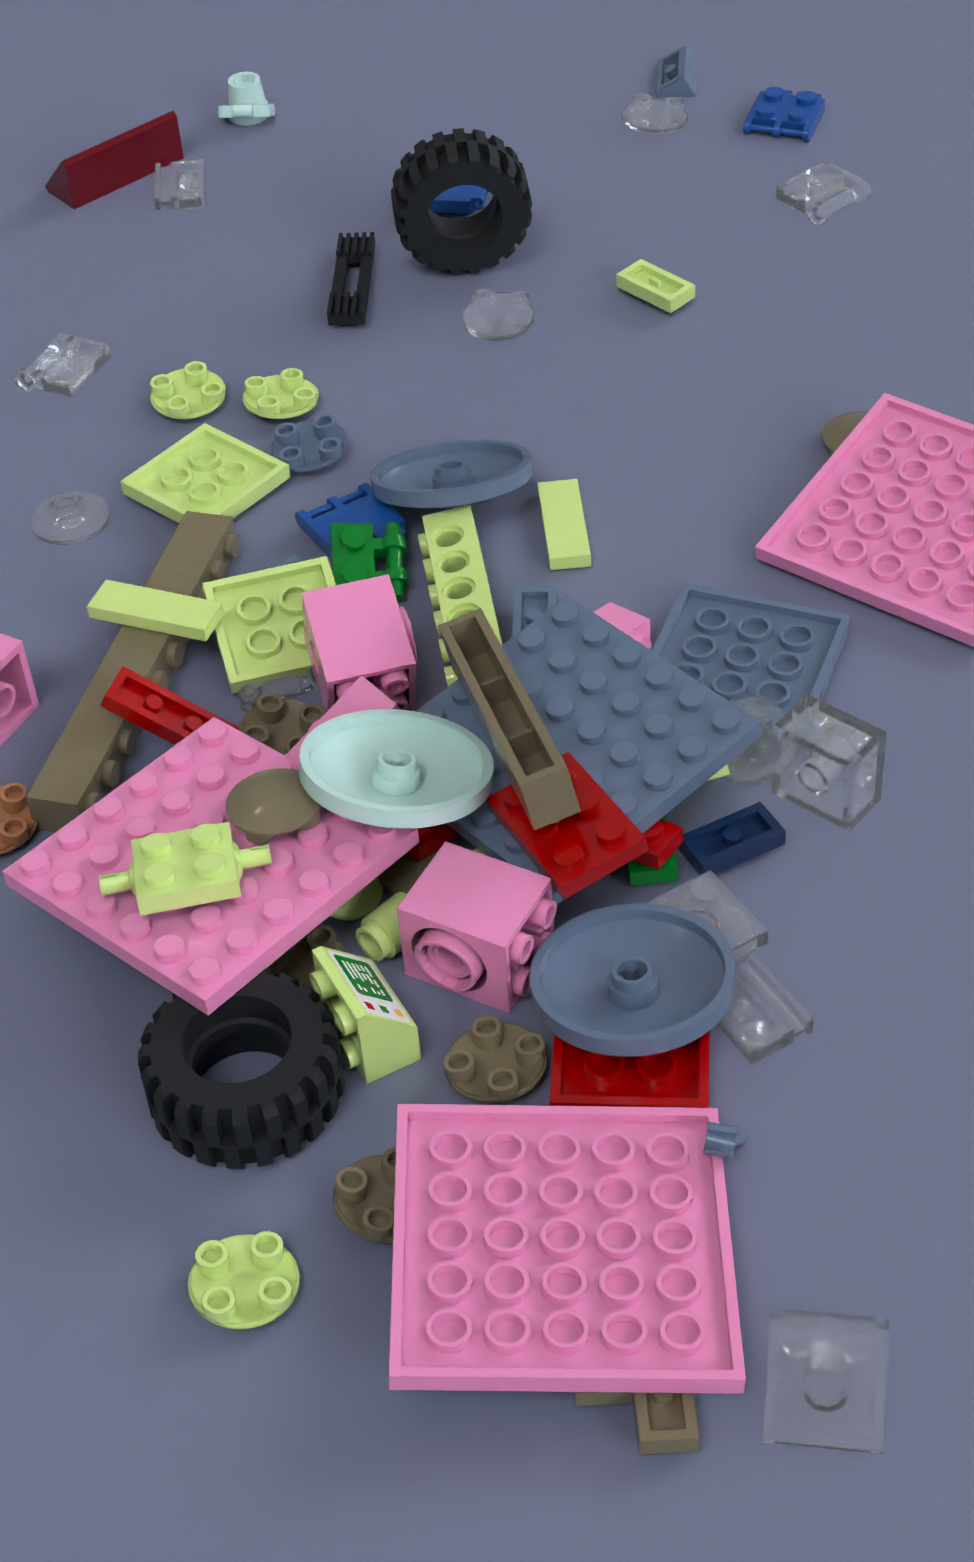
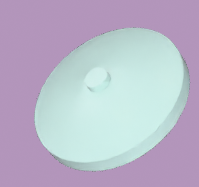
[299,709,494,828]

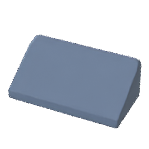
[656,46,698,97]

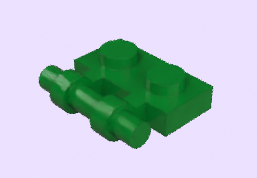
[329,522,409,603]

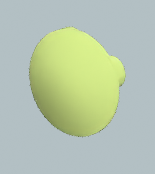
[150,361,226,419]
[243,368,319,419]
[188,1231,300,1329]

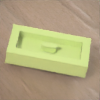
[616,259,695,313]

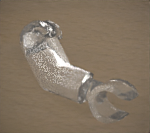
[238,667,320,713]

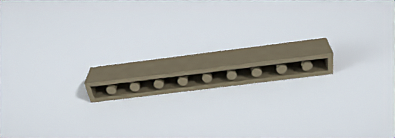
[26,511,241,833]

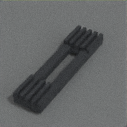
[327,232,375,326]

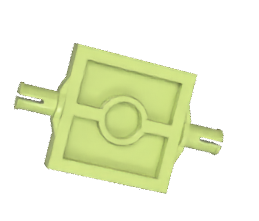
[99,822,272,916]

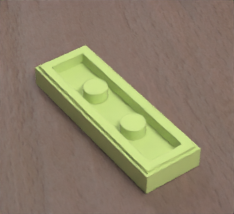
[537,479,591,570]
[87,579,224,641]

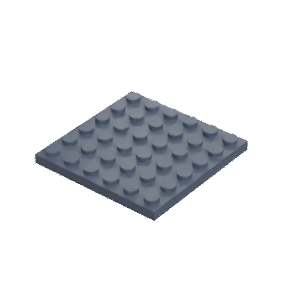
[416,596,762,904]

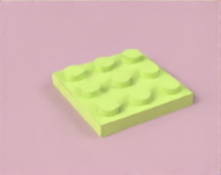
[120,423,290,523]
[202,556,336,694]

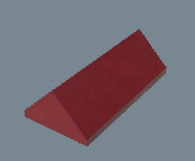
[45,110,184,210]

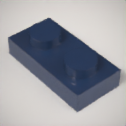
[678,802,786,879]

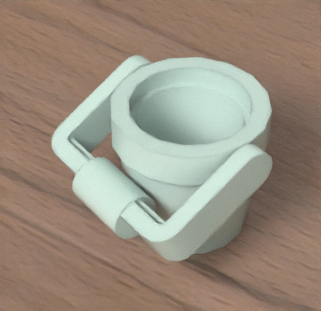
[218,71,275,126]

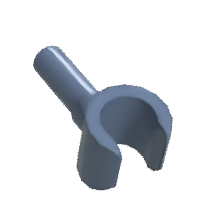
[703,1122,746,1159]

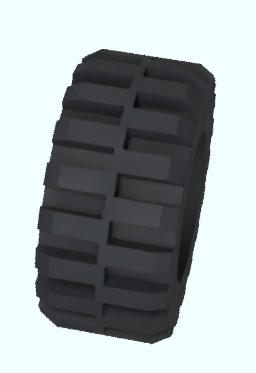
[391,128,532,275]
[138,969,345,1169]

